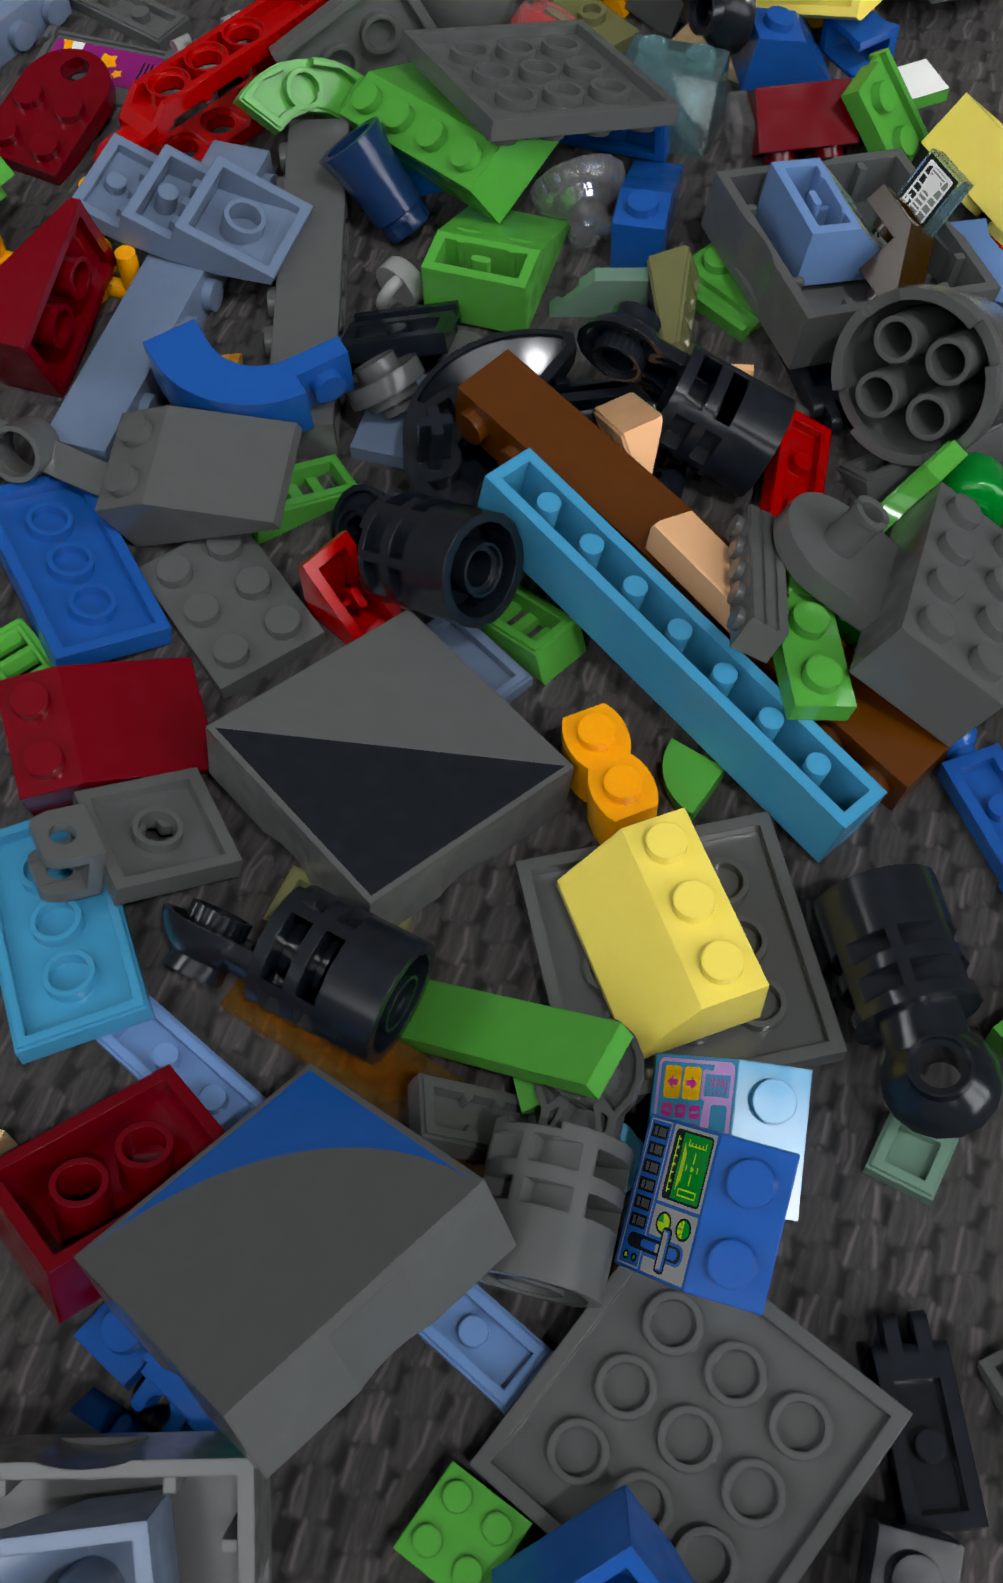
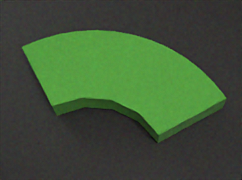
[233,57,365,135]
[880,440,968,533]

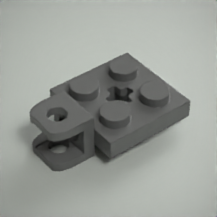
[28,767,243,906]

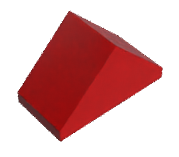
[298,530,403,645]

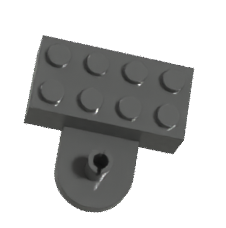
[773,481,1003,747]

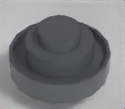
[345,349,425,419]

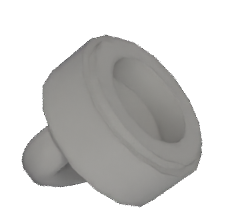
[375,256,424,310]

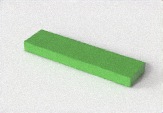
[396,980,634,1100]

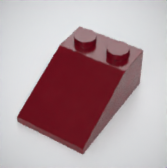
[0,197,117,398]
[0,657,209,817]
[0,1064,226,1324]

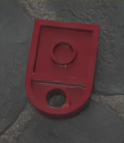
[0,48,116,186]

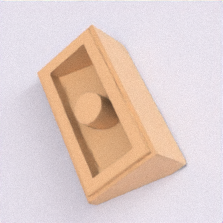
[593,392,663,474]
[645,511,730,633]

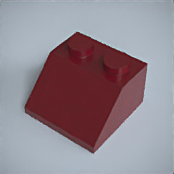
[735,78,859,165]

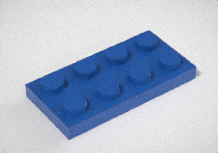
[0,475,172,667]

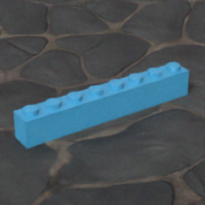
[477,447,888,863]

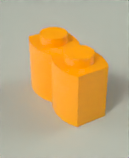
[562,703,658,845]

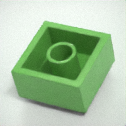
[393,1461,533,1583]

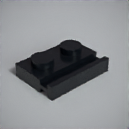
[341,300,462,365]

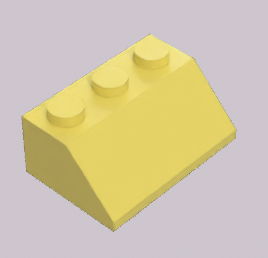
[921,92,1003,246]
[557,807,769,1059]

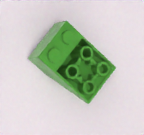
[421,206,570,332]

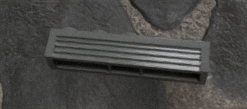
[727,504,789,663]

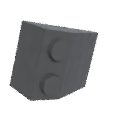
[95,405,302,548]

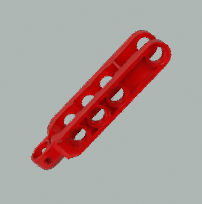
[93,0,329,163]

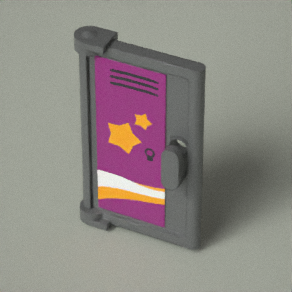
[34,25,174,108]

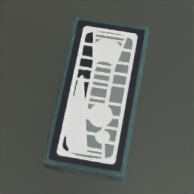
[870,148,974,248]

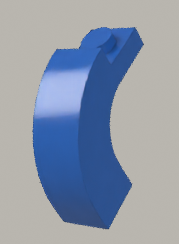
[142,319,354,432]

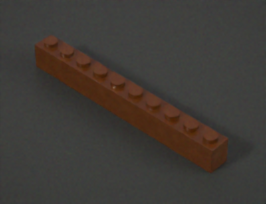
[455,349,955,811]

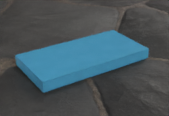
[0,819,155,1065]

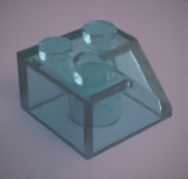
[626,33,730,160]

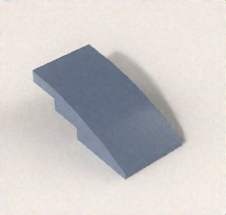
[72,133,314,285]

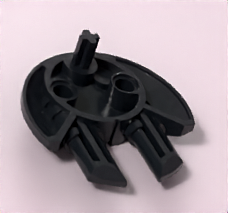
[402,329,686,571]

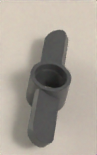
[0,416,108,497]

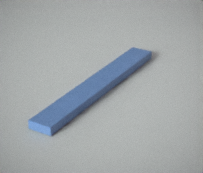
[95,995,553,1416]

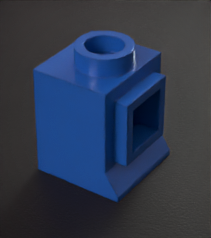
[820,10,900,78]

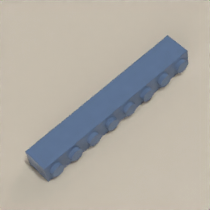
[50,140,278,463]

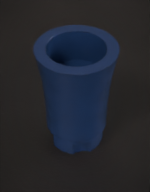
[319,117,430,244]

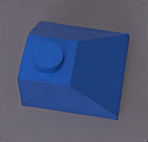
[730,6,832,91]

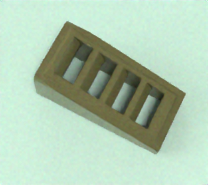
[647,245,699,351]

